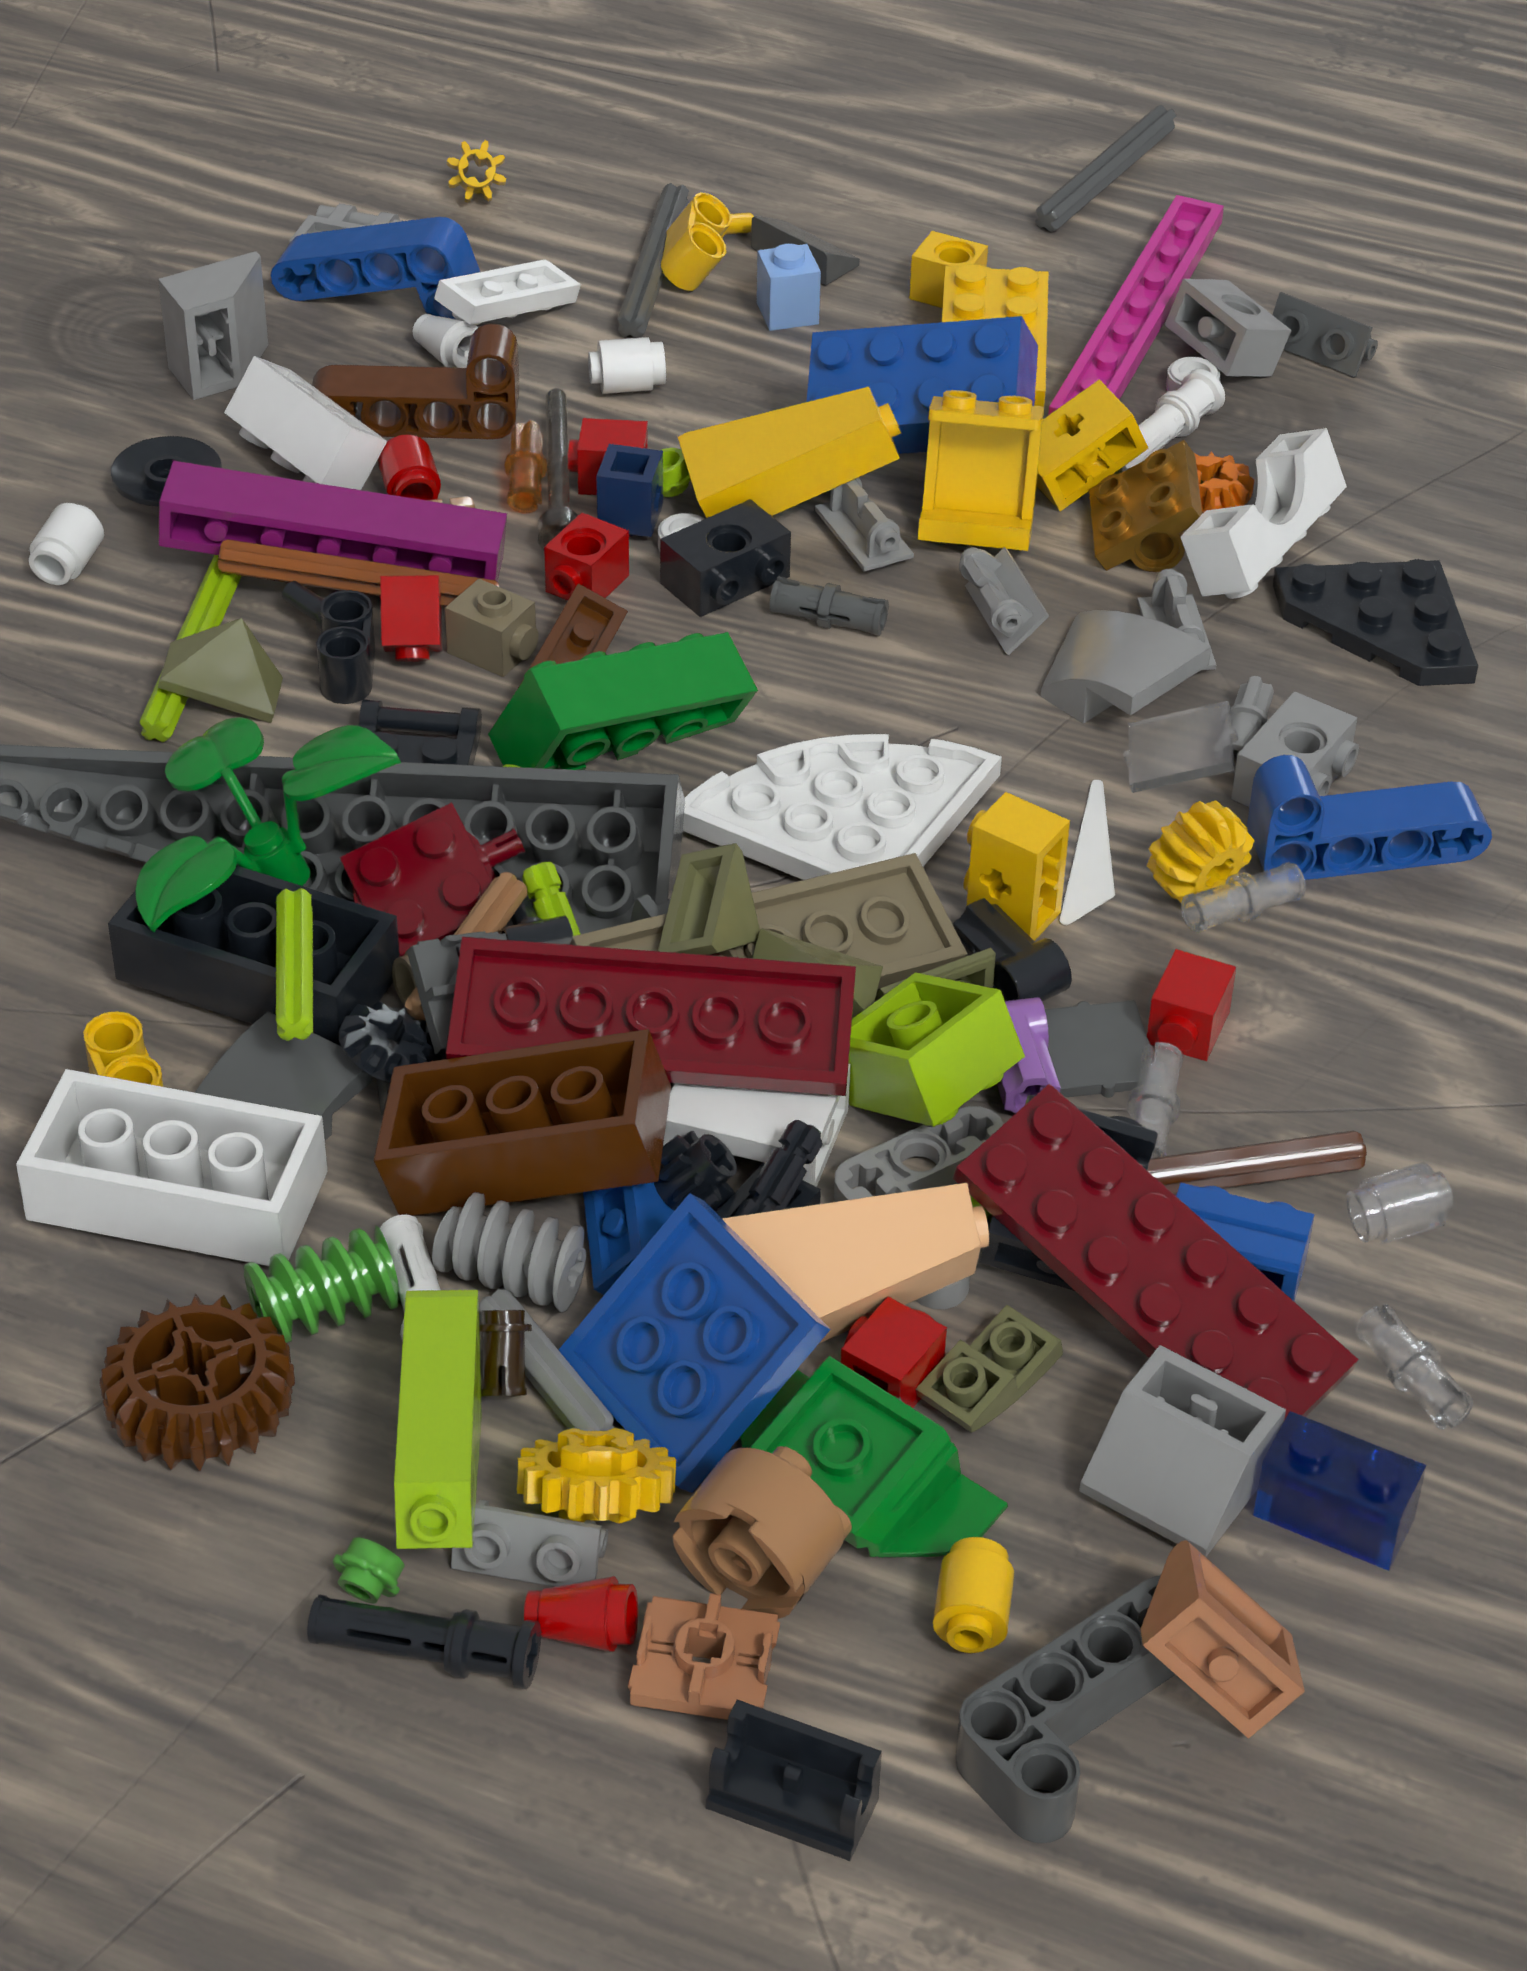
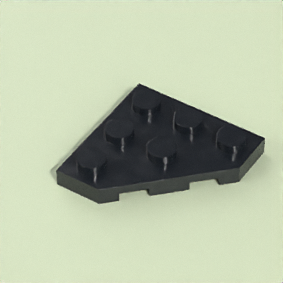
[1273,559,1478,686]

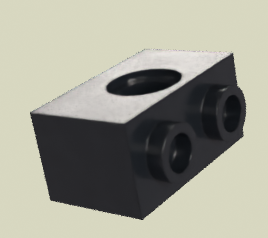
[660,499,791,617]

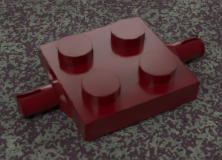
[340,802,526,957]

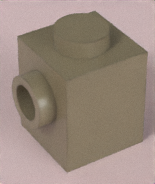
[445,579,539,677]

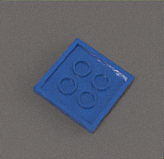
[559,1193,831,1493]

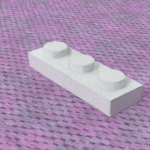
[434,259,581,325]

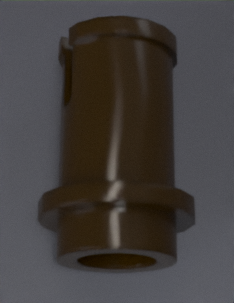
[479,1310,532,1396]

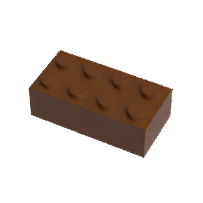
[374,1029,671,1216]

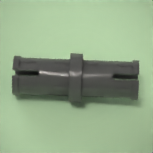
[770,576,889,636]

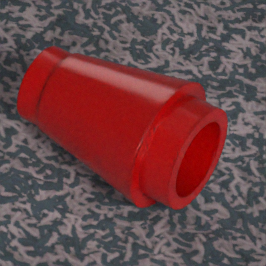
[524,1576,638,1652]

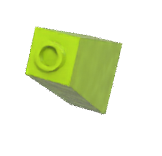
[394,1290,482,1549]

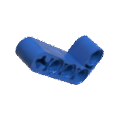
[271,217,480,319]
[1247,755,1492,882]

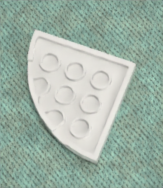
[683,734,1002,880]

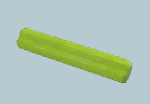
[276,888,313,1041]

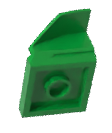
[741,1356,1008,1557]

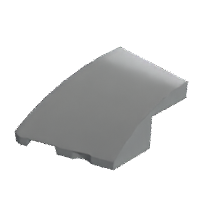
[1041,610,1211,724]

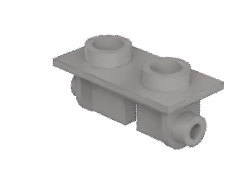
[815,477,914,571]
[959,547,1049,655]
[1137,569,1217,670]
[451,1499,608,1587]

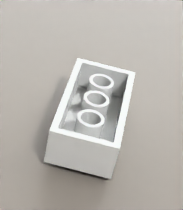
[16,1069,328,1266]

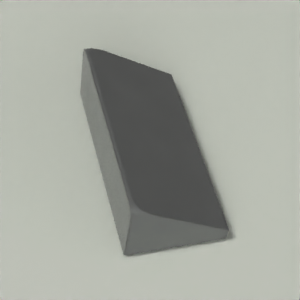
[751,216,860,285]

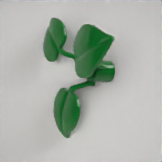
[136,717,401,932]

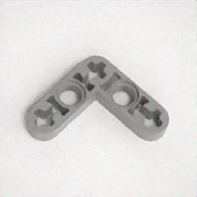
[834,1106,1004,1310]

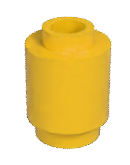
[933,1537,1014,1653]

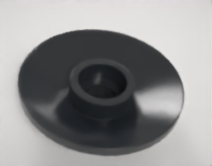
[111,436,222,507]

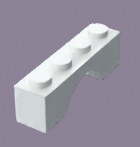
[1181,428,1347,599]

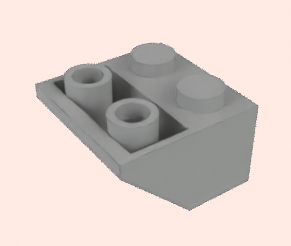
[158,251,269,400]
[1079,1345,1286,1557]

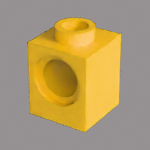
[909,231,990,308]

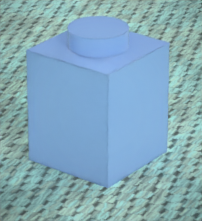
[757,244,821,331]

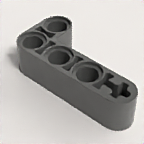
[955,1576,1176,1843]

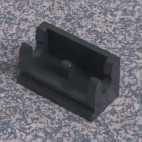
[706,1699,882,1861]

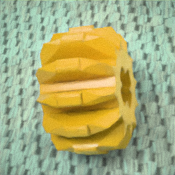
[1147,800,1255,906]

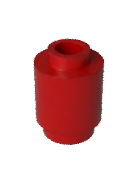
[377,435,441,500]

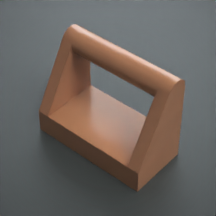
[1140,1540,1305,1739]

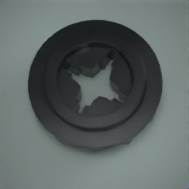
[339,1001,442,1083]

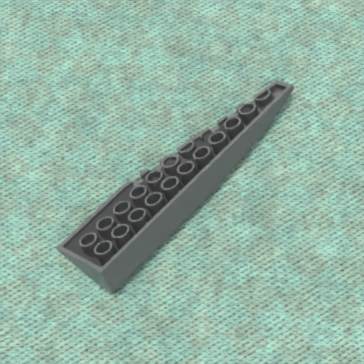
[0,744,685,934]

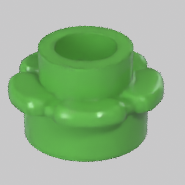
[333,1537,405,1604]

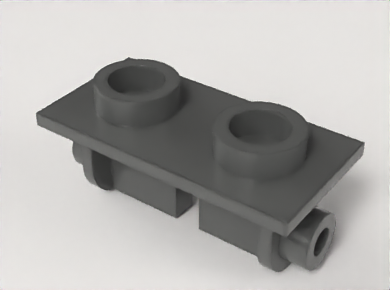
[1273,292,1378,377]

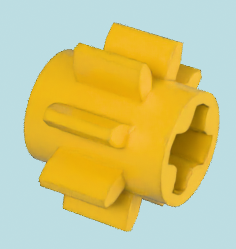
[447,140,506,203]

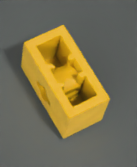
[1036,379,1149,511]
[963,792,1070,941]

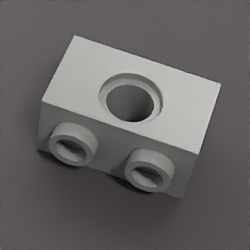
[1165,279,1291,377]
[1231,691,1359,807]

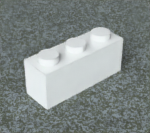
[224,356,387,490]

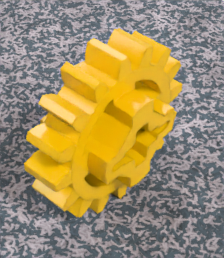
[517,1428,676,1524]

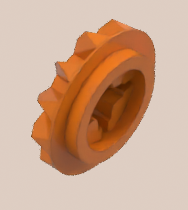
[1194,451,1254,513]

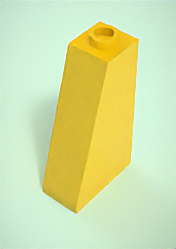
[678,387,901,518]

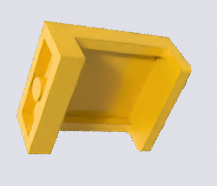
[918,390,1044,551]

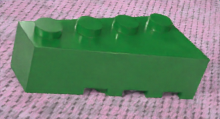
[488,632,758,770]

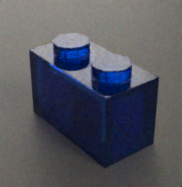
[1253,1411,1427,1571]

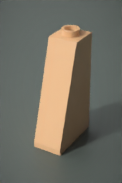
[722,1183,989,1344]

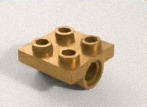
[1089,440,1202,572]

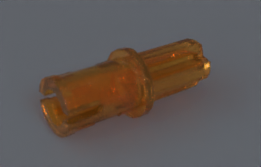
[504,420,548,513]

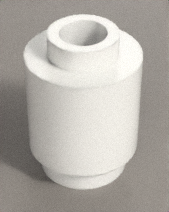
[588,337,666,394]
[29,503,104,585]

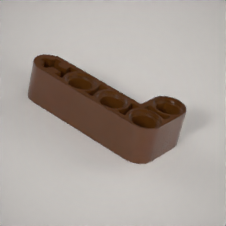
[312,324,520,440]

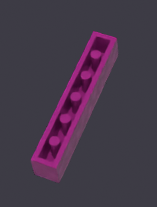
[159,461,508,582]

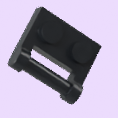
[358,699,482,765]

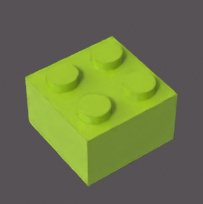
[849,972,1025,1127]

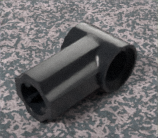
[953,898,1072,1001]

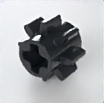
[654,1131,737,1211]

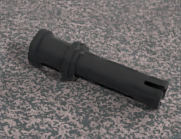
[307,1594,541,1689]

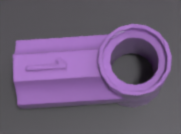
[997,997,1061,1113]

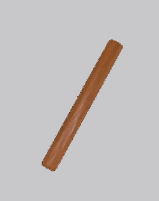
[218,539,499,607]

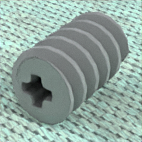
[432,1192,586,1312]

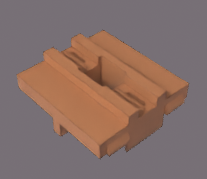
[628,1593,780,1720]

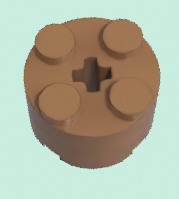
[672,1446,852,1619]

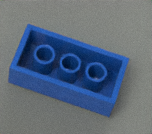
[806,316,1038,454]

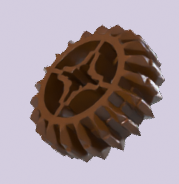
[100,1293,295,1471]

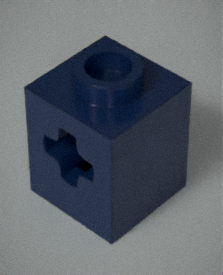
[597,444,663,537]

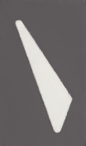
[1059,780,1115,925]

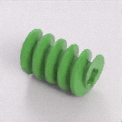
[243,1225,398,1343]

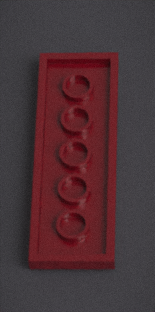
[446,937,856,1096]
[953,1083,1359,1442]

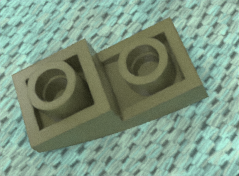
[916,1305,1063,1433]

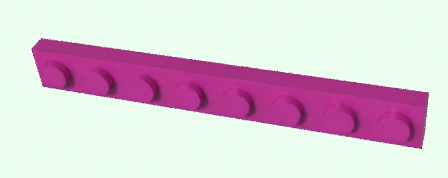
[1048,195,1224,415]

